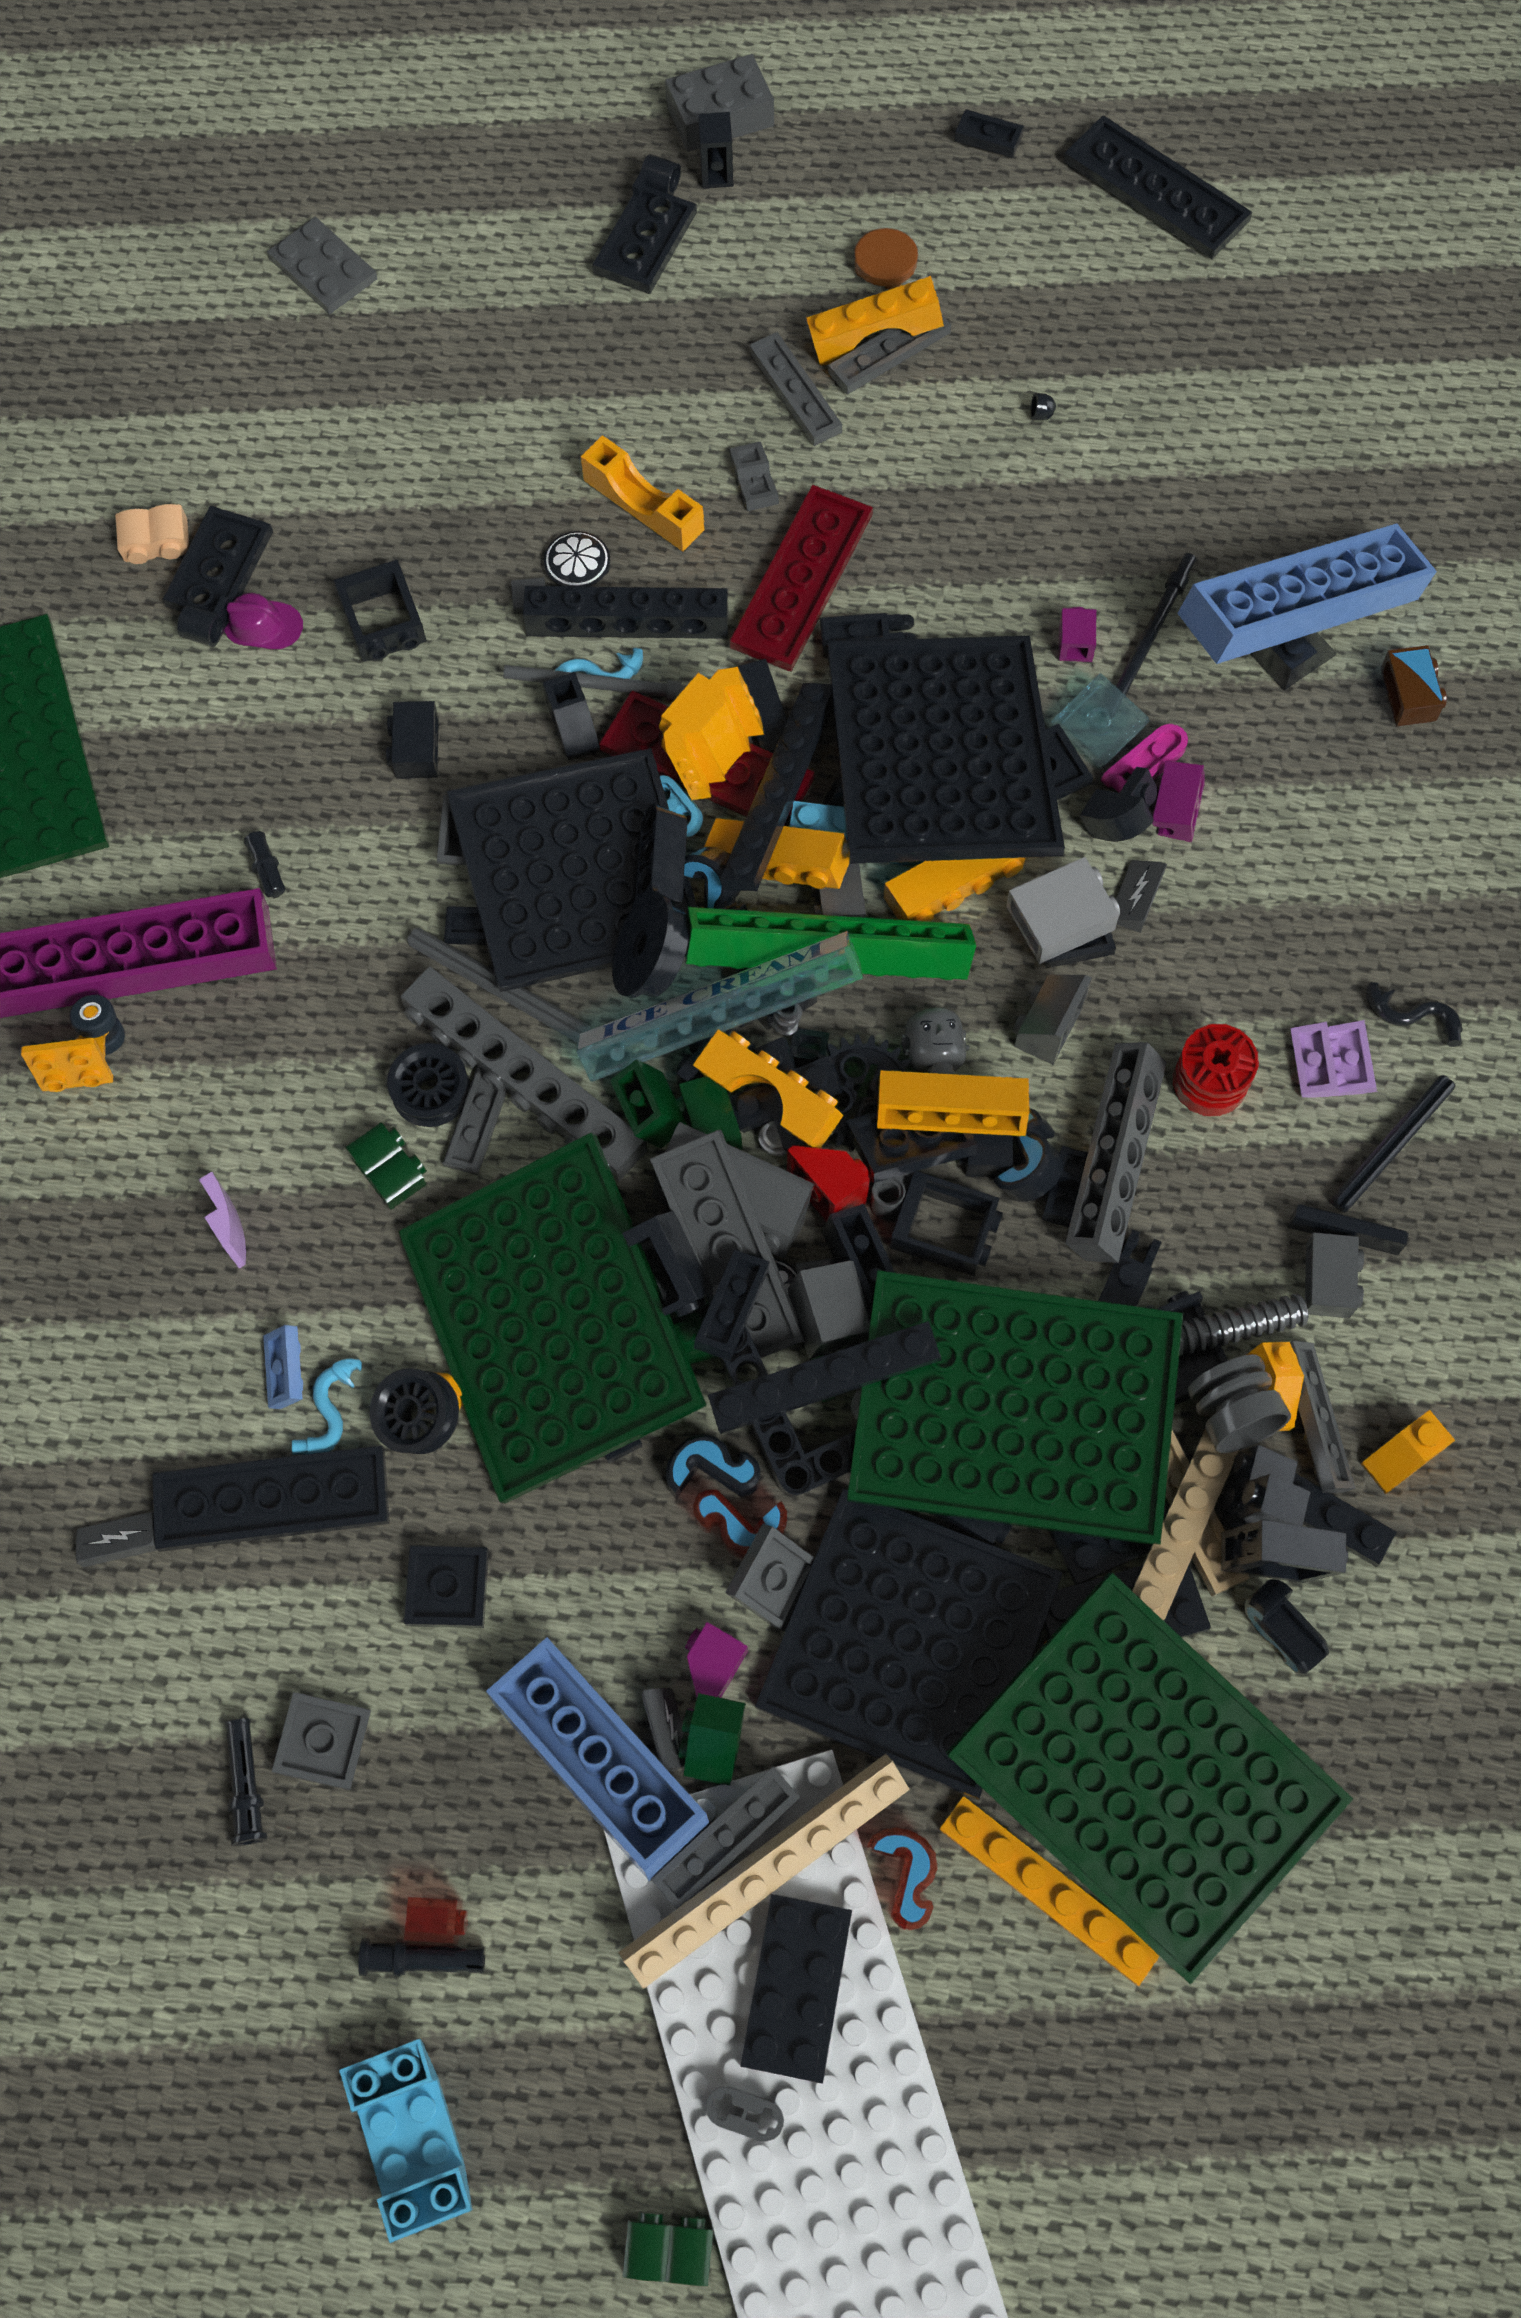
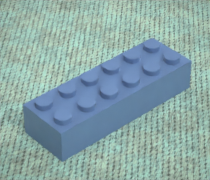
[486,1637,710,1881]

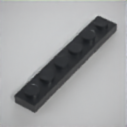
[708,1321,942,1434]

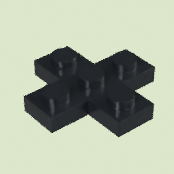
[729,1037,843,1152]

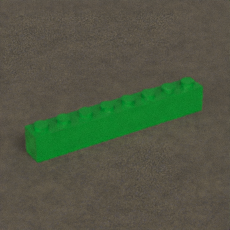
[685,907,976,980]

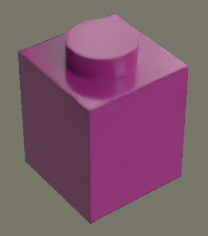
[1059,607,1096,662]

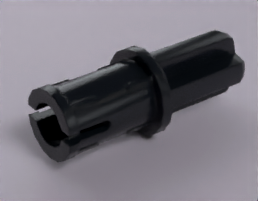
[244,831,285,899]

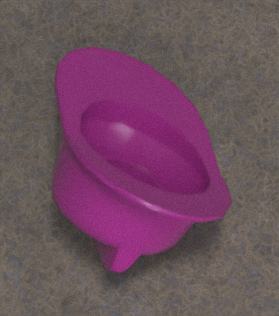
[225,593,303,649]

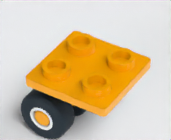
[21,995,125,1092]

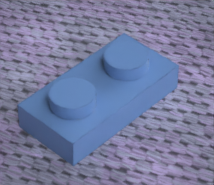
[263,1325,303,1409]

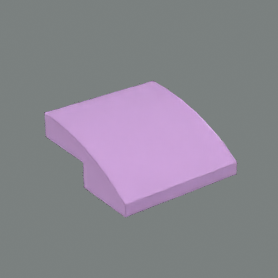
[1290,1020,1377,1098]
[199,1172,246,1268]

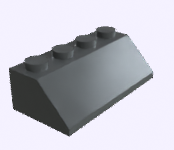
[652,1122,814,1259]

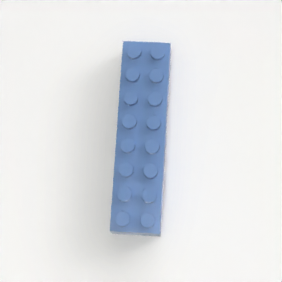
[1177,523,1437,664]

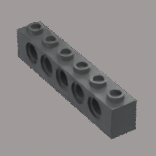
[1065,1042,1167,1263]

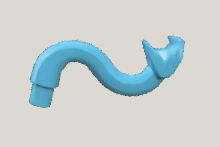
[555,648,643,679]
[292,1359,362,1455]

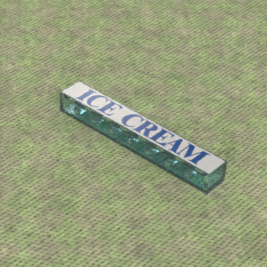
[576,931,863,1082]

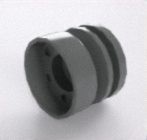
[1188,1354,1291,1453]

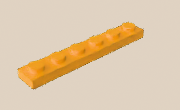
[939,1796,1160,1986]

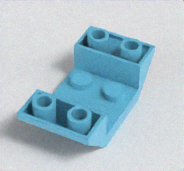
[339,2039,472,2243]

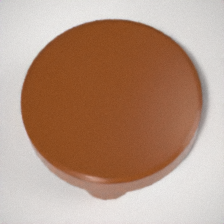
[854,228,918,290]

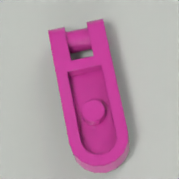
[1101,724,1188,793]

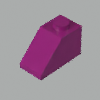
[685,1622,748,1698]

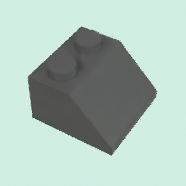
[1012,975,1092,1065]

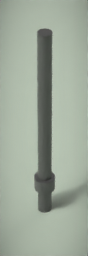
[503,665,686,701]

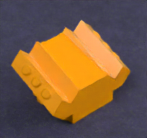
[659,667,764,800]

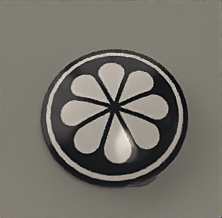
[544,531,610,587]

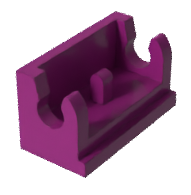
[1152,761,1205,843]

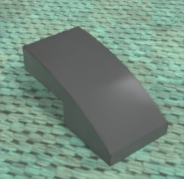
[729,441,779,511]

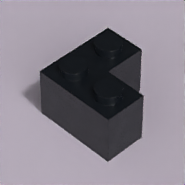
[1221,1445,1310,1528]

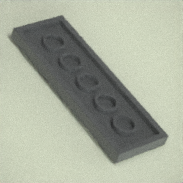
[650,1130,805,1368]

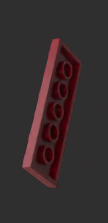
[730,484,873,672]
[599,691,815,827]

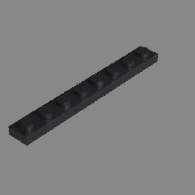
[720,683,833,892]

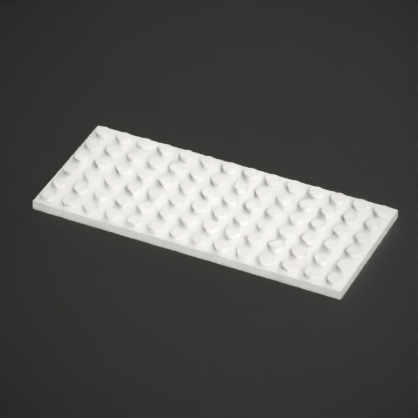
[604,1750,1008,2318]

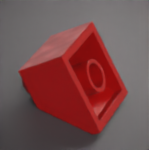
[786,1145,870,1222]

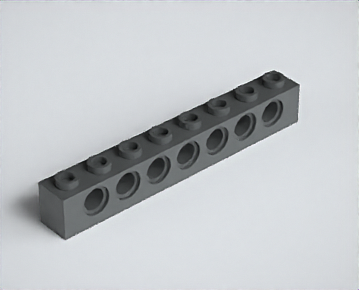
[400,966,648,1182]

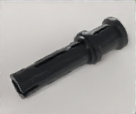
[225,1718,267,1846]
[358,1938,486,1977]

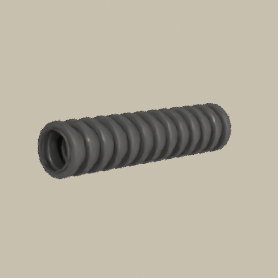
[1179,1293,1309,1357]

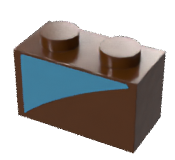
[1381,645,1447,727]

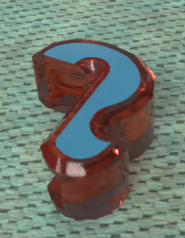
[693,1489,787,1560]
[865,1827,938,1931]

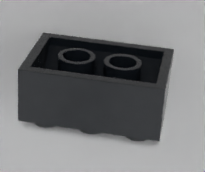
[1250,632,1336,691]

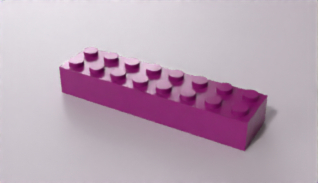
[0,888,277,1018]

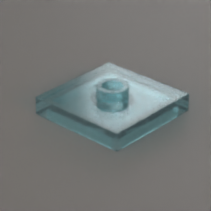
[1051,673,1150,770]

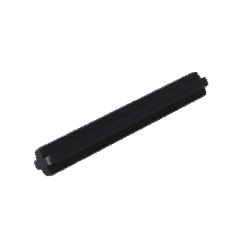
[1331,1075,1456,1213]

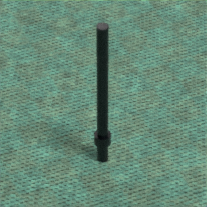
[1101,553,1196,720]

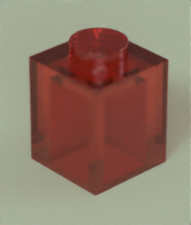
[404,1897,468,1944]

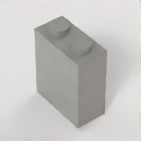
[1006,857,1120,964]

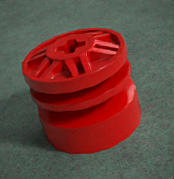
[1172,1024,1259,1116]

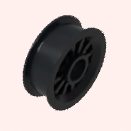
[387,1043,470,1127]
[370,1368,459,1454]

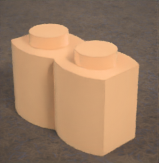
[115,504,189,564]

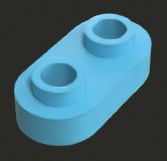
[660,775,703,837]

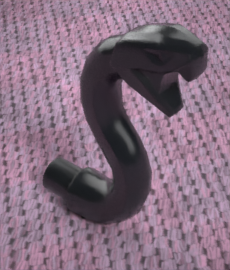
[1366,982,1463,1047]

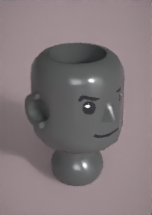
[901,1007,970,1074]

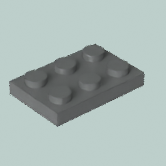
[267,216,378,315]

